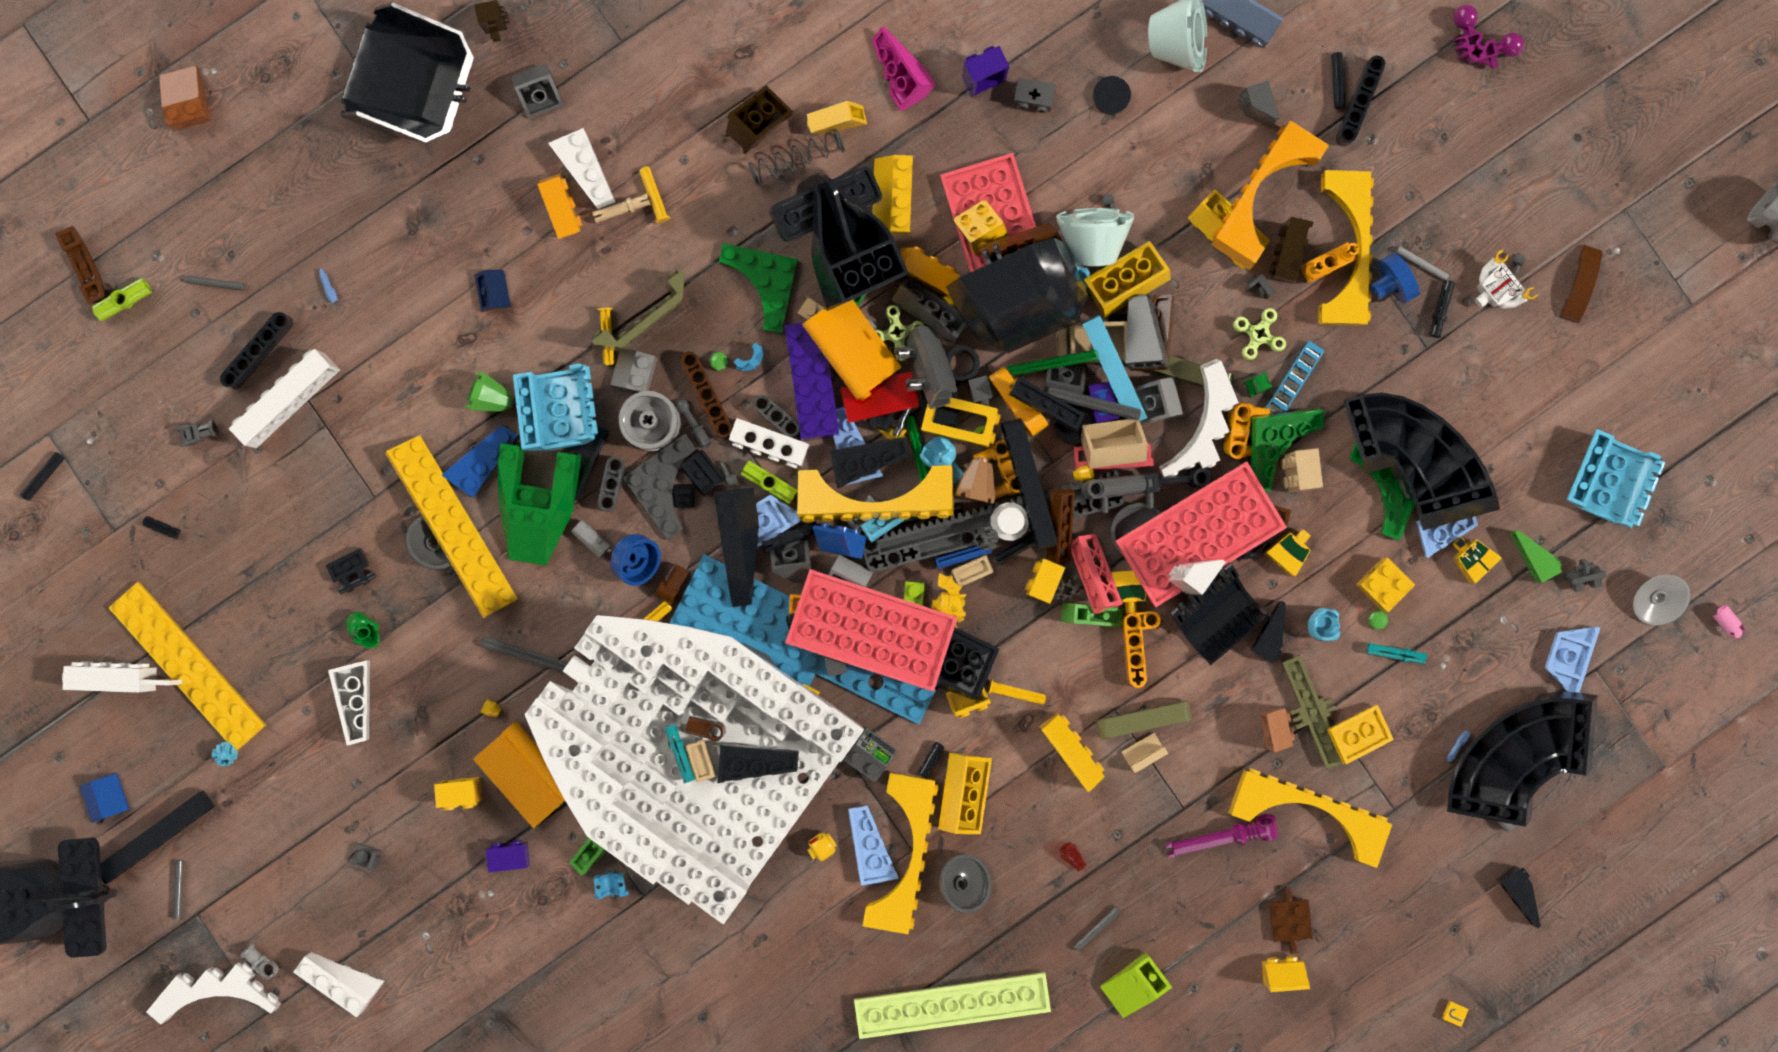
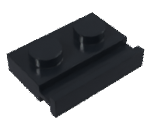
[680,449,726,497]

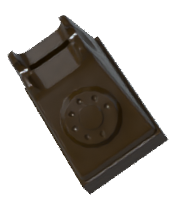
[725,85,793,155]

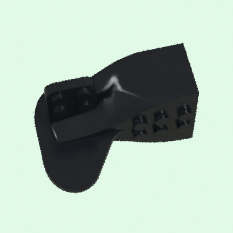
[769,166,909,311]
[0,837,117,958]

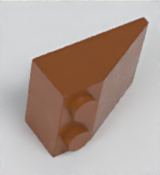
[159,66,212,131]

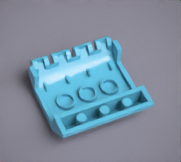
[513,363,598,451]
[1567,429,1666,528]

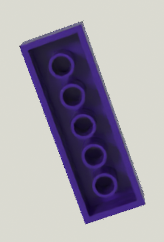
[785,322,840,441]

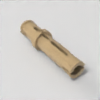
[593,193,651,223]

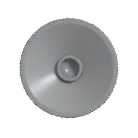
[1633,574,1691,626]

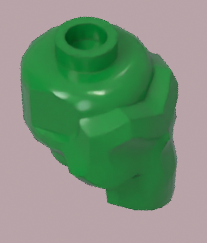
[345,612,380,649]

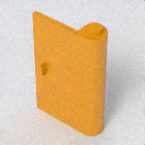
[802,300,901,401]
[473,721,565,829]

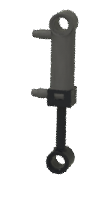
[1081,468,1211,513]

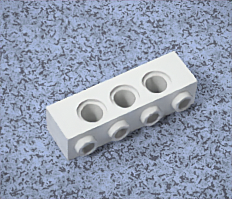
[729,418,810,469]

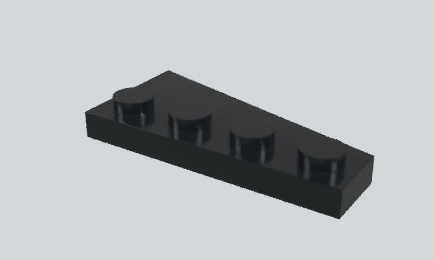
[567,426,609,501]
[830,436,909,489]
[717,744,799,784]

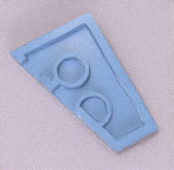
[1416,516,1478,558]

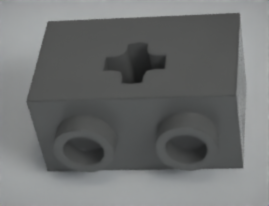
[1013,77,1056,113]

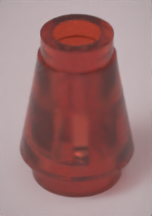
[1059,842,1086,871]

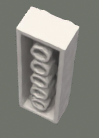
[229,349,340,448]

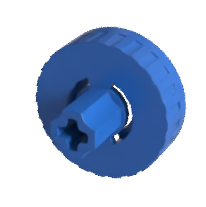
[1371,253,1420,304]
[610,534,661,586]

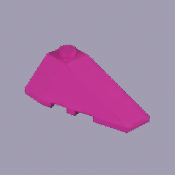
[872,27,936,111]

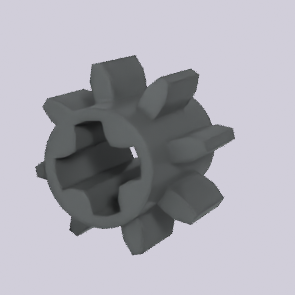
[975,526,999,551]

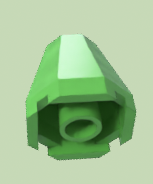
[465,371,514,412]

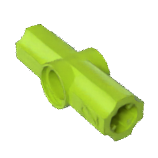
[92,278,152,321]
[740,460,798,505]

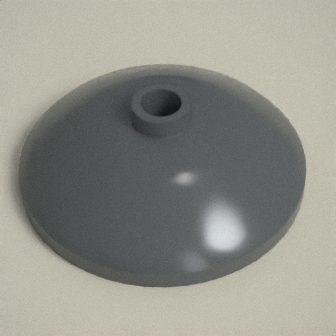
[1111,503,1161,555]
[406,516,451,570]
[939,854,992,913]

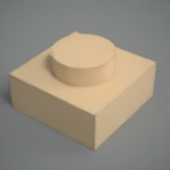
[798,297,824,320]

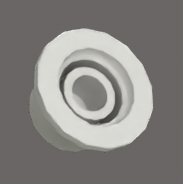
[991,503,1029,541]

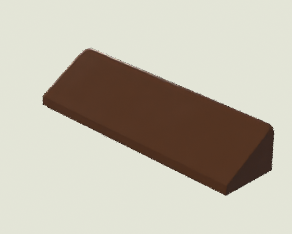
[1047,489,1075,564]

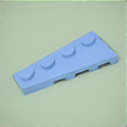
[833,407,883,486]
[848,805,899,886]

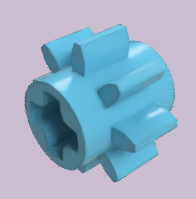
[212,742,238,766]

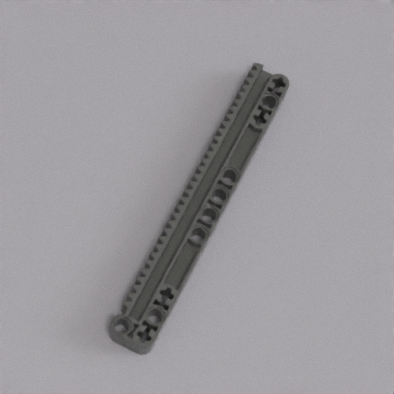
[863,471,1125,572]

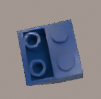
[813,523,867,559]

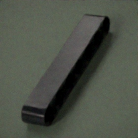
[1001,418,1057,551]
[101,790,215,885]

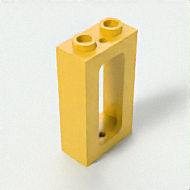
[921,398,1001,448]

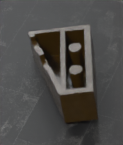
[1269,217,1314,284]

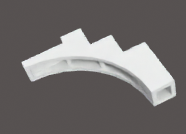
[1158,359,1238,477]
[146,961,282,1024]

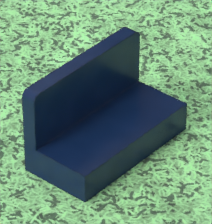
[474,270,511,312]

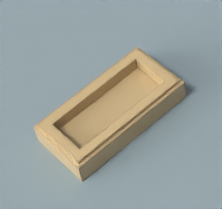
[951,555,993,586]
[685,739,716,783]

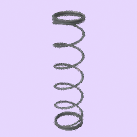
[748,129,845,186]

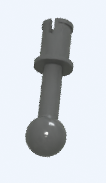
[675,399,712,449]

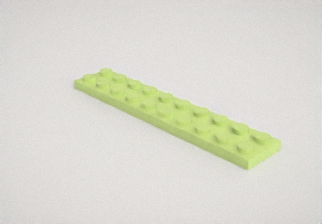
[854,972,1051,1039]

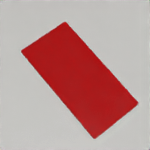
[840,371,919,423]

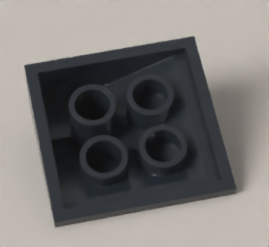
[936,627,999,701]

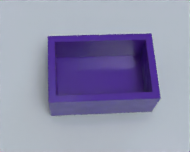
[962,46,1009,97]

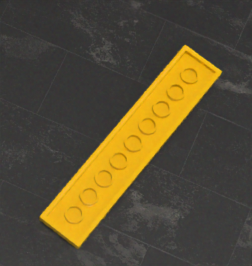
[385,435,518,618]
[109,582,266,751]

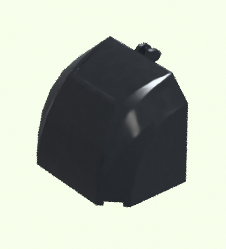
[340,2,474,142]
[946,238,1089,353]

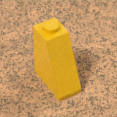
[807,101,867,135]

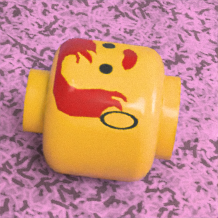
[807,832,837,861]

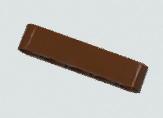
[681,351,733,439]

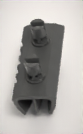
[894,326,957,409]

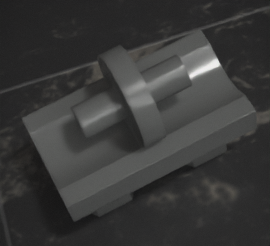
[1564,559,1606,592]

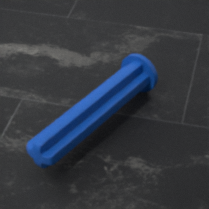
[934,545,992,571]

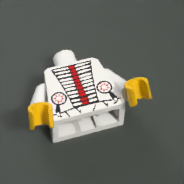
[1475,249,1538,309]

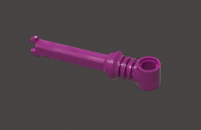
[1165,814,1278,858]

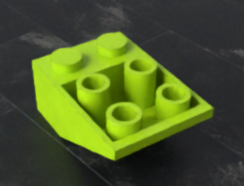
[1100,952,1172,1018]

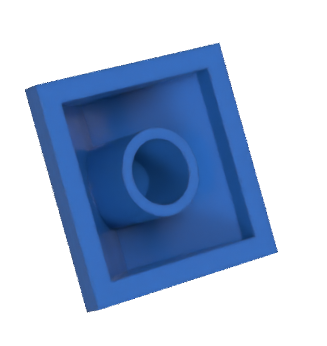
[80,773,130,823]

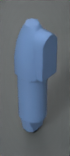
[319,268,338,303]
[1447,730,1470,762]

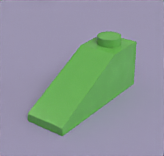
[1509,530,1562,583]
[1061,603,1123,627]
[569,838,607,876]

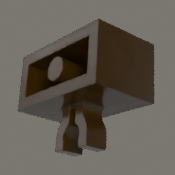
[474,0,510,43]

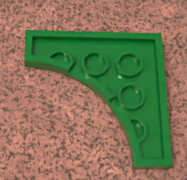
[719,243,798,334]
[1251,408,1323,492]
[1348,442,1414,541]

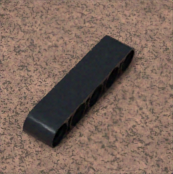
[1336,55,1386,147]
[220,312,293,389]

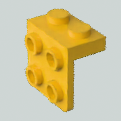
[954,200,1008,256]
[945,688,991,719]

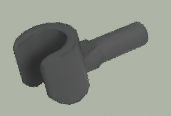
[1102,194,1115,209]
[1511,253,1526,277]
[719,461,738,486]

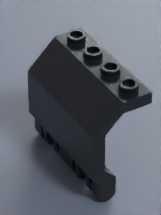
[1169,562,1269,666]

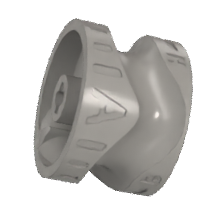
[1747,182,1778,245]
[619,391,681,451]

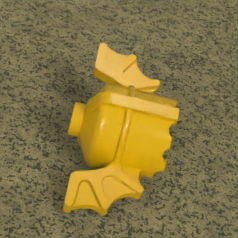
[932,573,966,628]

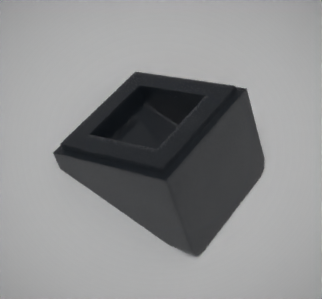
[674,484,695,508]

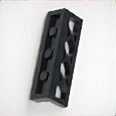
[1008,376,1085,432]

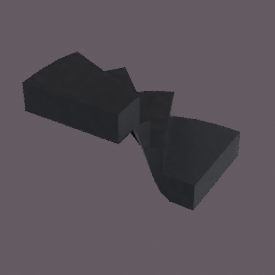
[1344,392,1500,531]
[1447,692,1598,827]

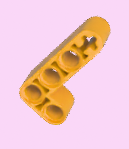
[988,366,1048,438]
[1122,611,1161,688]

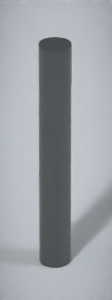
[185,275,245,291]
[173,860,184,920]
[1074,906,1121,951]

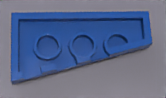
[442,425,519,498]

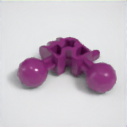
[1452,5,1524,69]

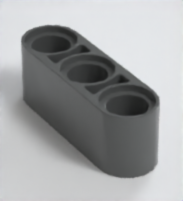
[753,395,800,438]
[598,457,626,512]

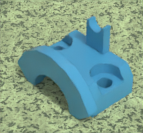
[734,343,763,371]
[594,870,629,899]

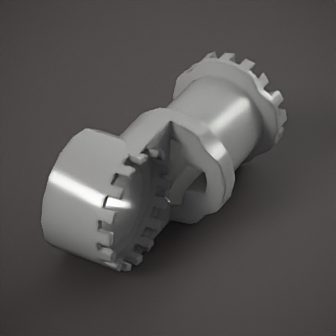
[240,944,279,979]

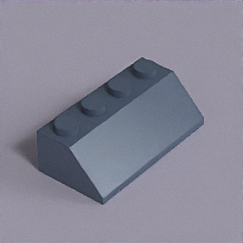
[1203,0,1284,48]

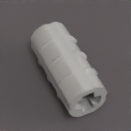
[571,520,611,558]

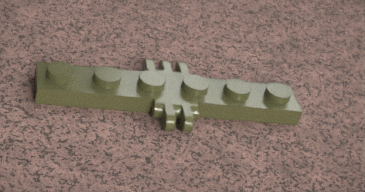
[1281,655,1342,769]

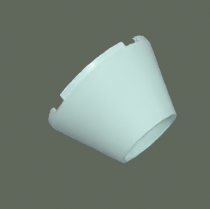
[1148,0,1207,72]
[1056,208,1134,266]

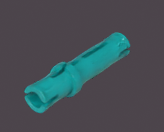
[1366,642,1427,665]
[664,724,695,784]

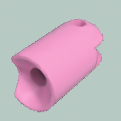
[1713,605,1745,639]

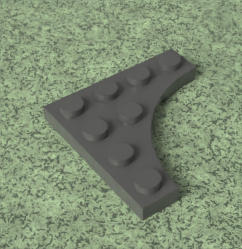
[623,434,697,540]

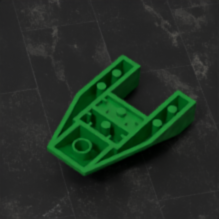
[498,443,581,566]

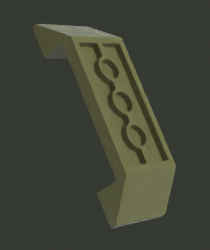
[591,269,685,351]

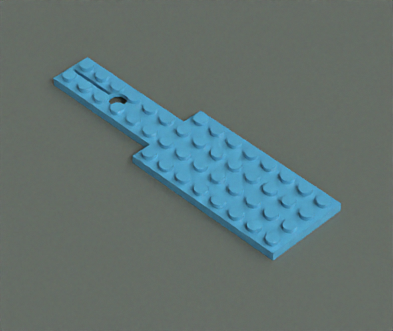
[670,554,936,724]

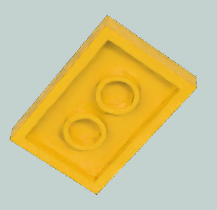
[1327,705,1394,764]

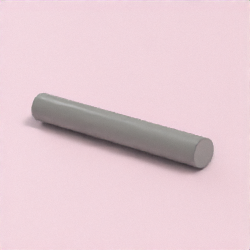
[1396,246,1449,280]

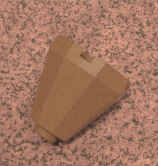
[954,457,995,504]

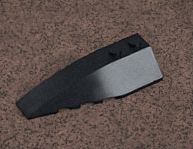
[714,488,759,607]

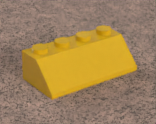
[872,155,913,236]
[1188,189,1270,270]
[1084,241,1171,318]
[1039,713,1105,792]
[938,753,992,834]

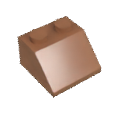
[1259,707,1295,752]

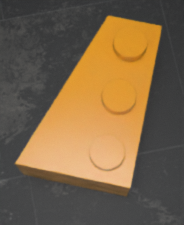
[537,173,583,239]
[899,246,960,296]

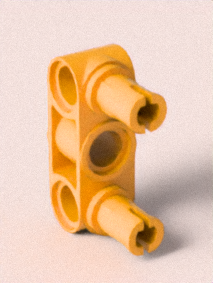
[1301,243,1359,284]
[1223,401,1270,459]
[973,440,1020,500]

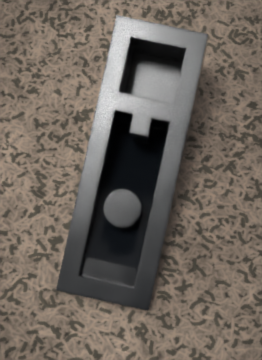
[1249,601,1286,663]
[1496,866,1541,929]

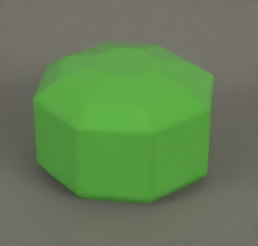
[709,352,728,371]
[1368,611,1388,630]

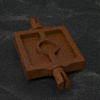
[1269,887,1313,954]

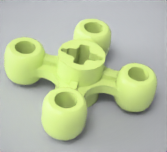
[875,305,925,361]
[1233,308,1286,361]

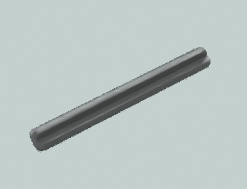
[1047,386,1141,420]
[481,637,568,672]

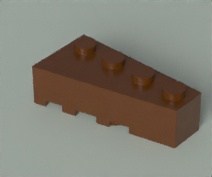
[976,222,1063,265]

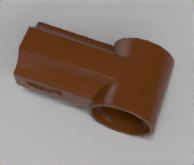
[655,564,689,604]
[685,716,726,742]

